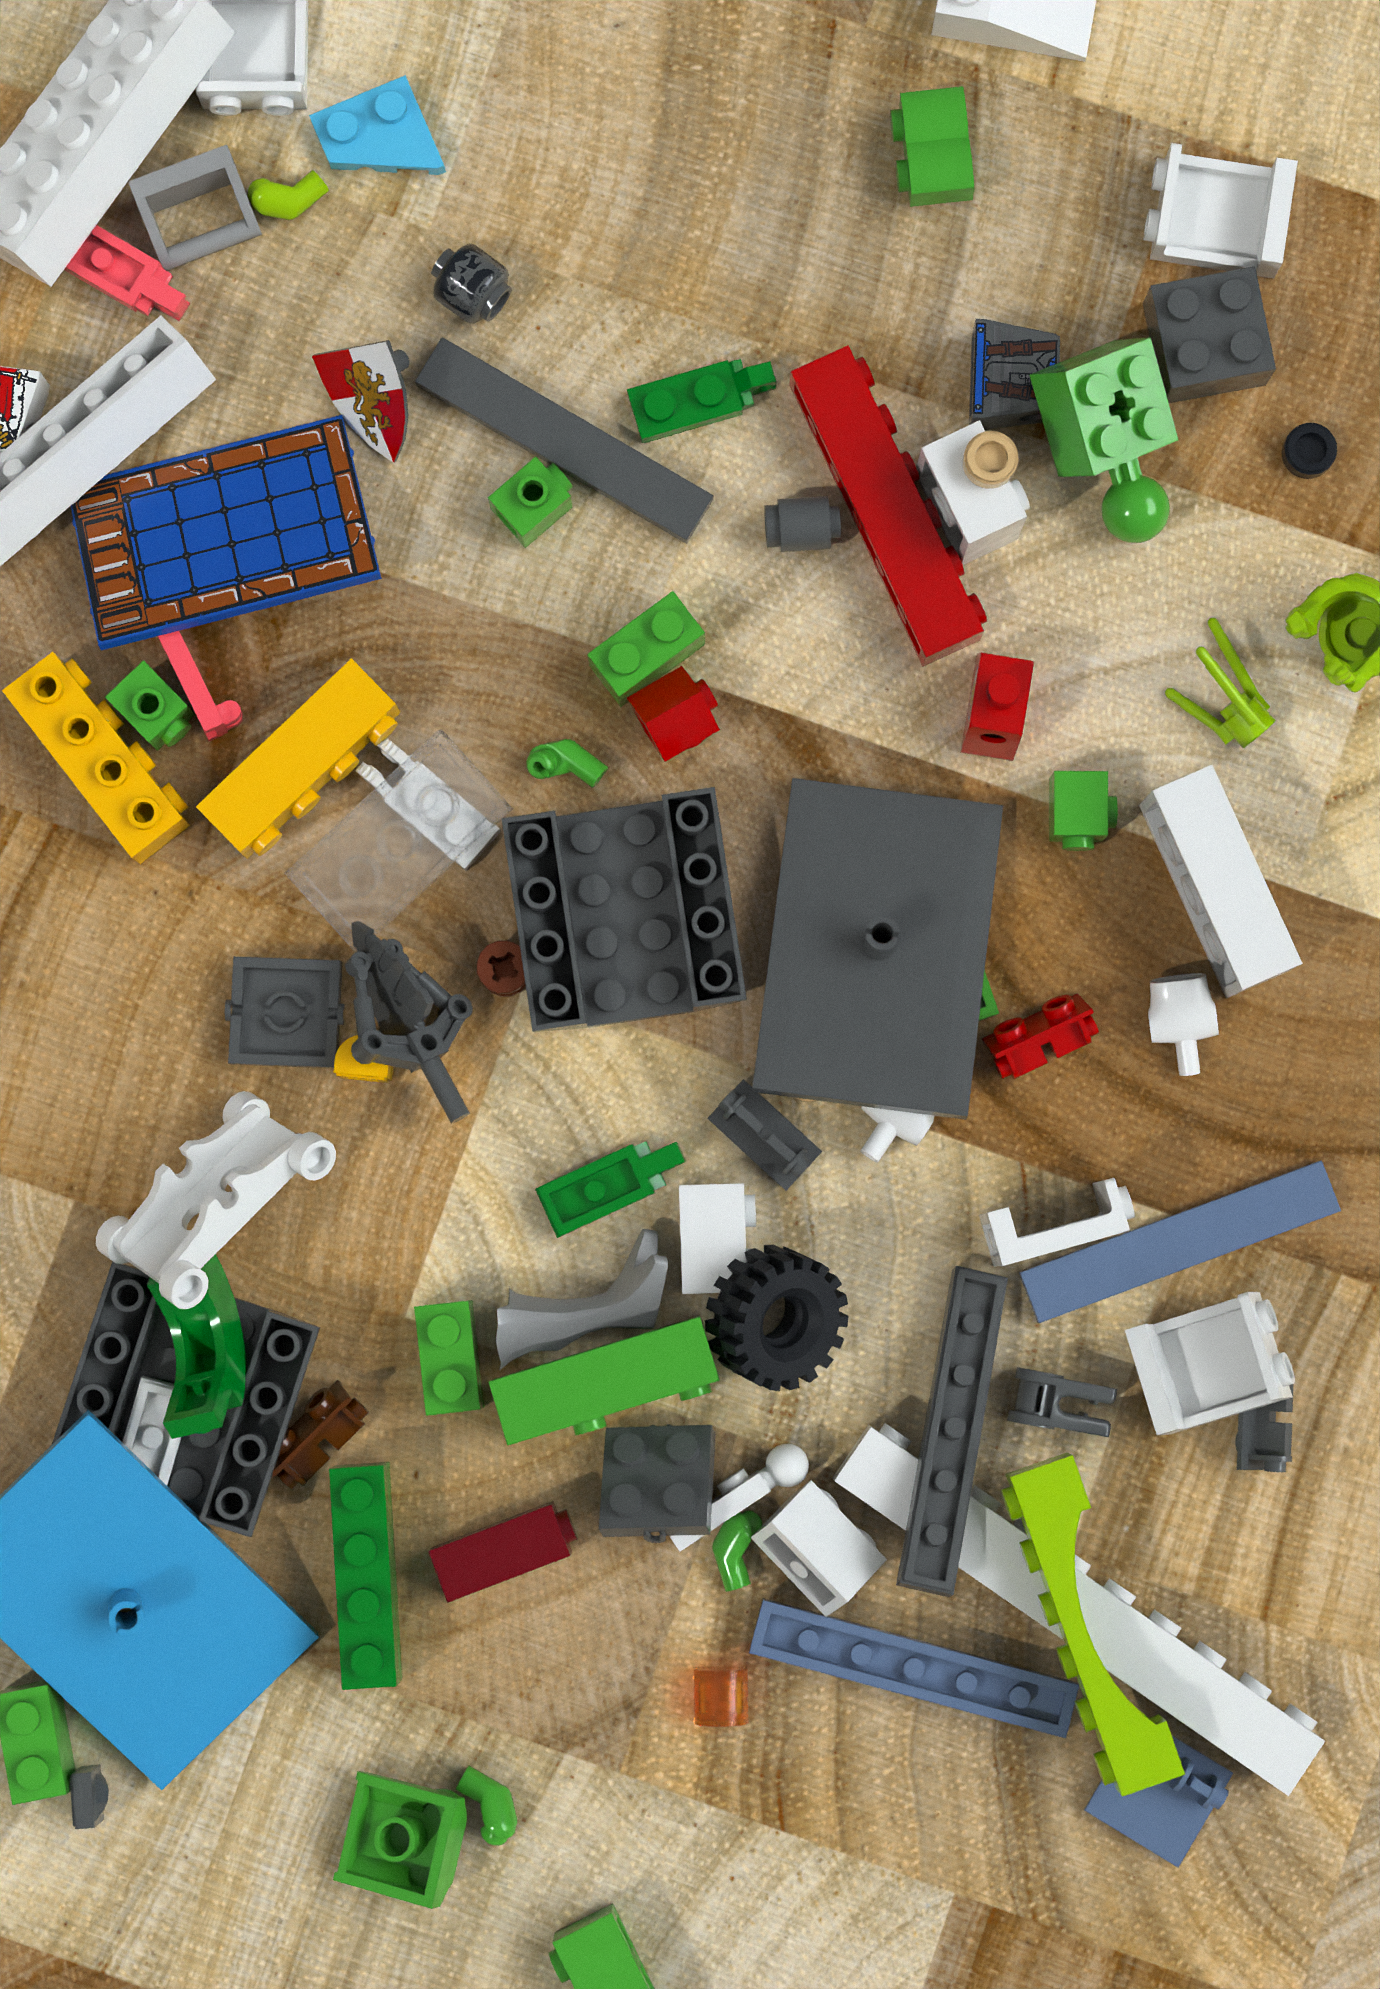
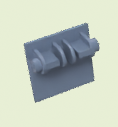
[1084,1736,1233,1868]

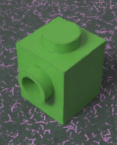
[488,456,573,548]
[105,660,196,751]
[1049,771,1118,851]

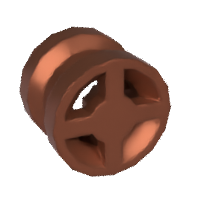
[477,940,526,997]

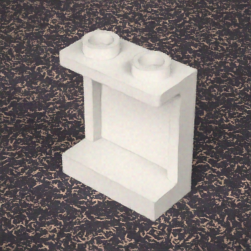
[196,0,308,116]
[1143,143,1298,279]
[979,1178,1135,1267]
[1125,1292,1295,1435]

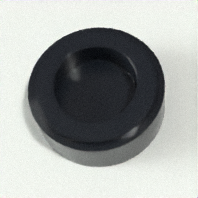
[1281,423,1337,479]

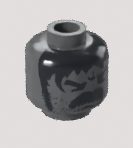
[431,244,512,324]

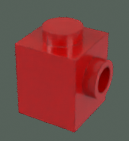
[627,666,720,762]

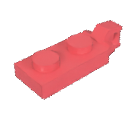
[64,225,190,321]

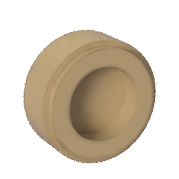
[963,431,1018,489]

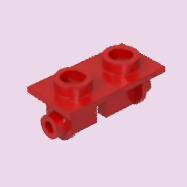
[982,993,1099,1079]

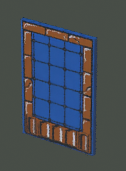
[71,415,382,651]

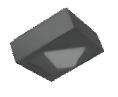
[70,1765,109,1829]

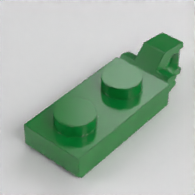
[627,359,776,443]
[535,1141,686,1238]

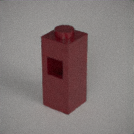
[428,1501,578,1603]

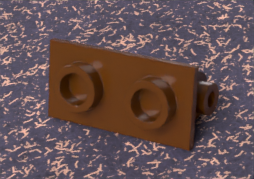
[272,1380,369,1489]

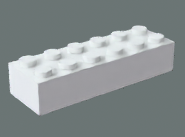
[0,0,236,287]

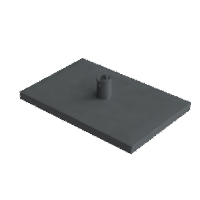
[752,778,1003,1120]

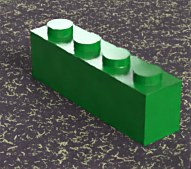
[329,1462,402,1690]

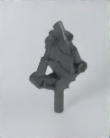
[345,921,473,1124]

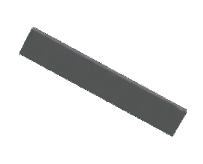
[415,337,714,544]
[896,1266,1008,1597]

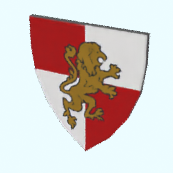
[312,340,410,463]

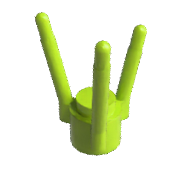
[1165,617,1276,748]

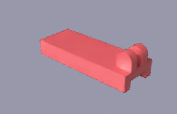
[157,631,243,742]

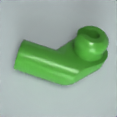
[526,739,608,788]
[712,1510,763,1592]
[455,1765,518,1846]

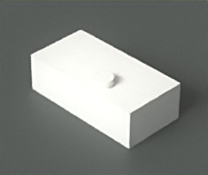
[1139,765,1303,999]

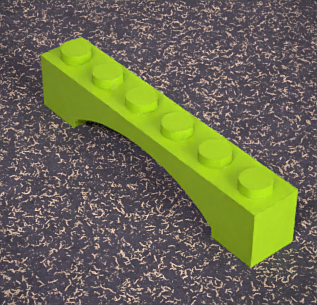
[1001,1452,1185,1797]

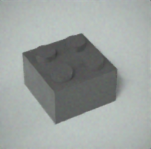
[1143,266,1276,403]

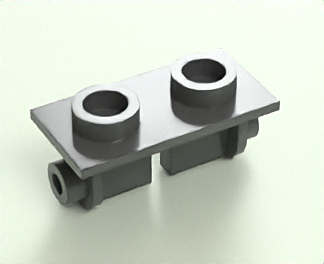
[707,1079,822,1191]
[1235,1374,1295,1472]

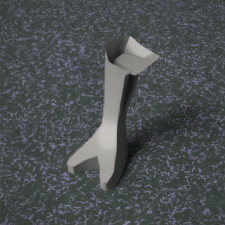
[496,1229,668,1370]

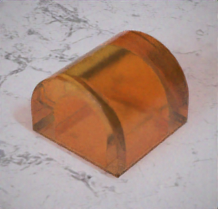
[693,1666,749,1727]

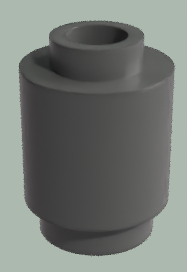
[764,496,841,552]

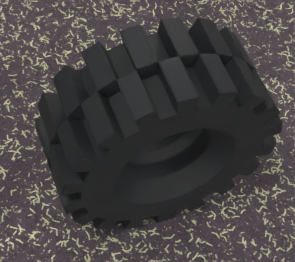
[705,1245,849,1391]

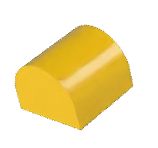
[333,1035,393,1083]

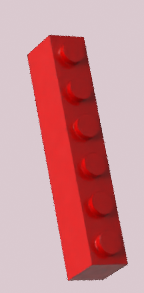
[789,345,987,667]

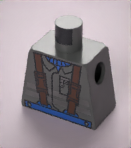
[969,319,1060,430]

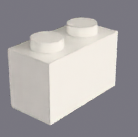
[679,1183,757,1294]
[751,1480,887,1617]

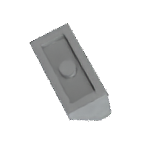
[128,144,262,271]

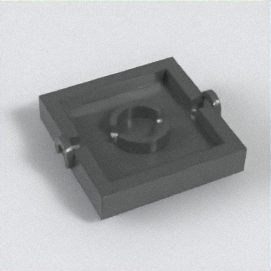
[225,956,345,1068]
[599,1424,716,1543]

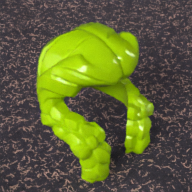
[1285,573,1380,693]

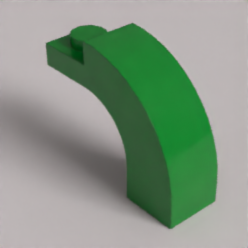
[147,1254,246,1439]

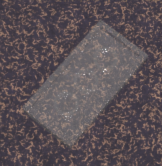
[285,729,513,952]

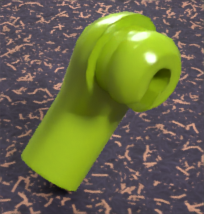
[247,170,329,220]

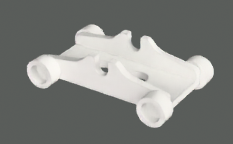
[96,1091,336,1309]

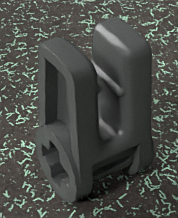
[1007,1367,1118,1437]

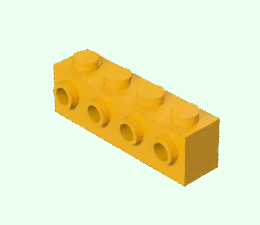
[2,652,191,864]
[196,658,401,859]

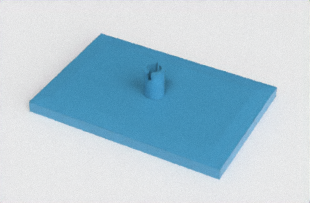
[0,1410,319,1790]

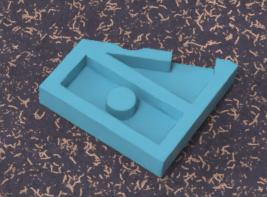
[309,75,446,175]

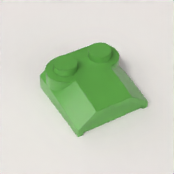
[333,1771,467,1909]

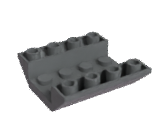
[502,787,747,1032]
[52,1261,320,1537]

